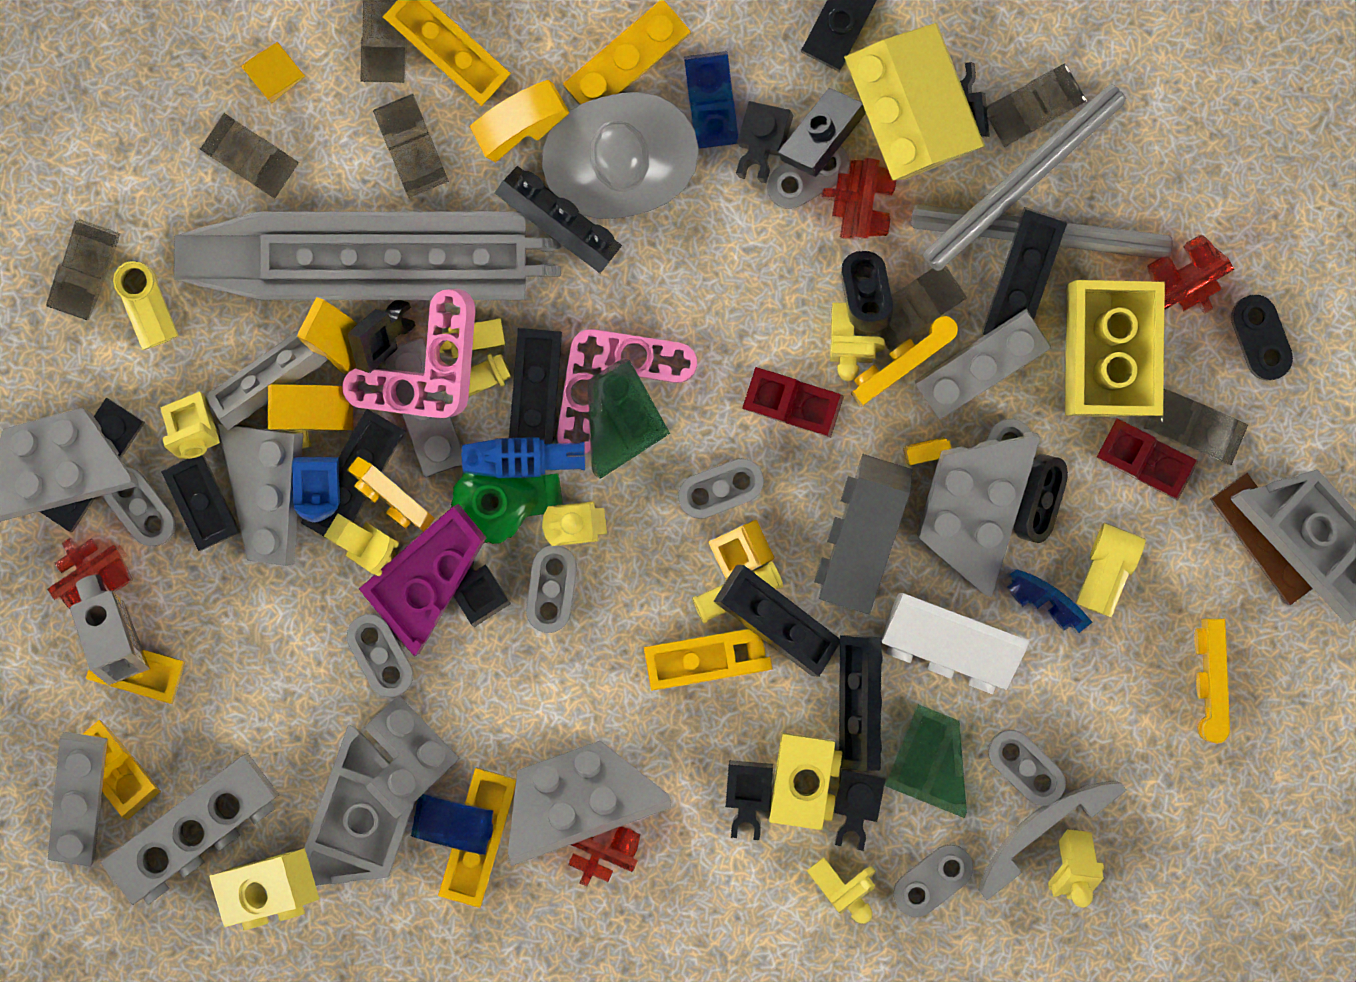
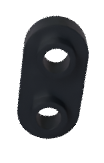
[841,251,893,332]
[1231,295,1293,381]
[1014,454,1068,543]

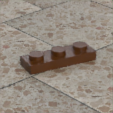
[1210,473,1313,605]

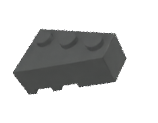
[814,454,913,615]

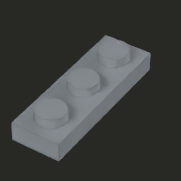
[915,309,1051,420]
[205,329,328,430]
[384,338,462,478]
[48,732,107,867]

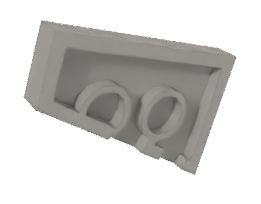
[218,424,303,566]

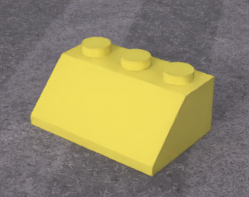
[844,23,985,180]
[1065,280,1165,417]

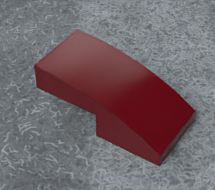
[742,367,844,438]
[1097,418,1198,501]

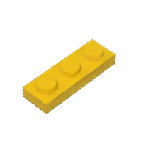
[383,0,511,106]
[563,0,691,105]
[438,767,516,908]

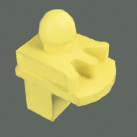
[830,303,885,381]
[440,318,506,359]
[542,501,607,546]
[324,514,399,576]
[1048,829,1104,908]
[807,857,876,924]

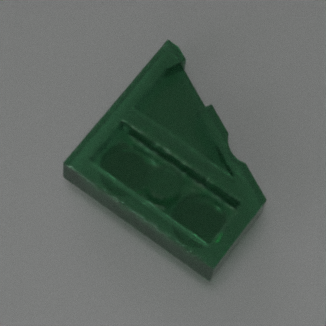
[587,357,670,479]
[885,704,967,818]

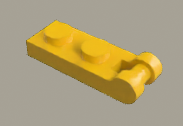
[851,316,958,407]
[1194,618,1230,744]
[644,629,773,691]

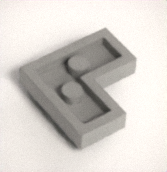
[364,696,460,819]

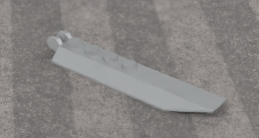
[174,212,561,300]

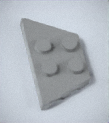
[0,408,139,522]
[917,432,1040,597]
[1231,469,1356,624]
[304,725,416,886]
[508,741,671,866]

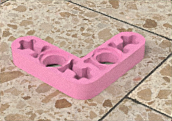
[342,288,475,418]
[557,329,697,454]

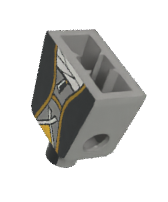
[70,574,150,685]

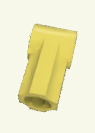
[113,261,179,350]
[1075,522,1146,618]

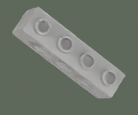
[100,753,279,905]

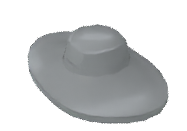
[542,92,699,219]

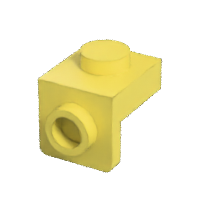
[160,391,220,459]

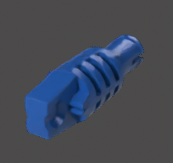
[461,437,585,478]

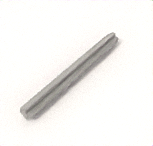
[923,84,1126,271]
[911,204,1173,260]

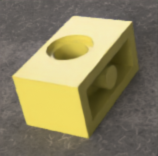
[768,732,842,830]
[209,848,319,930]

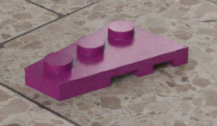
[359,504,486,657]

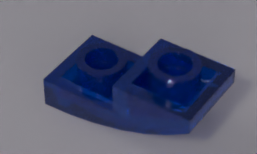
[684,51,738,149]
[1006,569,1093,633]
[411,794,493,855]

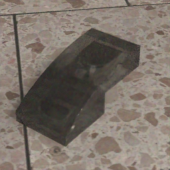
[360,0,407,83]
[987,63,1087,148]
[373,94,449,198]
[199,113,299,199]
[46,219,121,320]
[865,266,967,350]
[1144,388,1248,465]

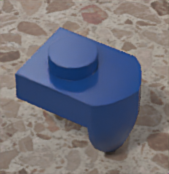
[292,457,340,523]

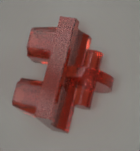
[822,158,897,240]
[1147,235,1235,314]
[47,538,133,609]
[568,826,640,887]

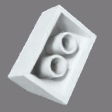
[881,593,1030,694]

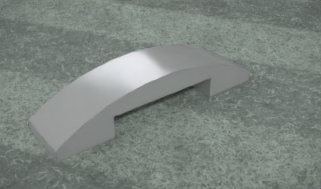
[978,781,1127,900]

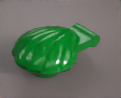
[451,473,563,544]

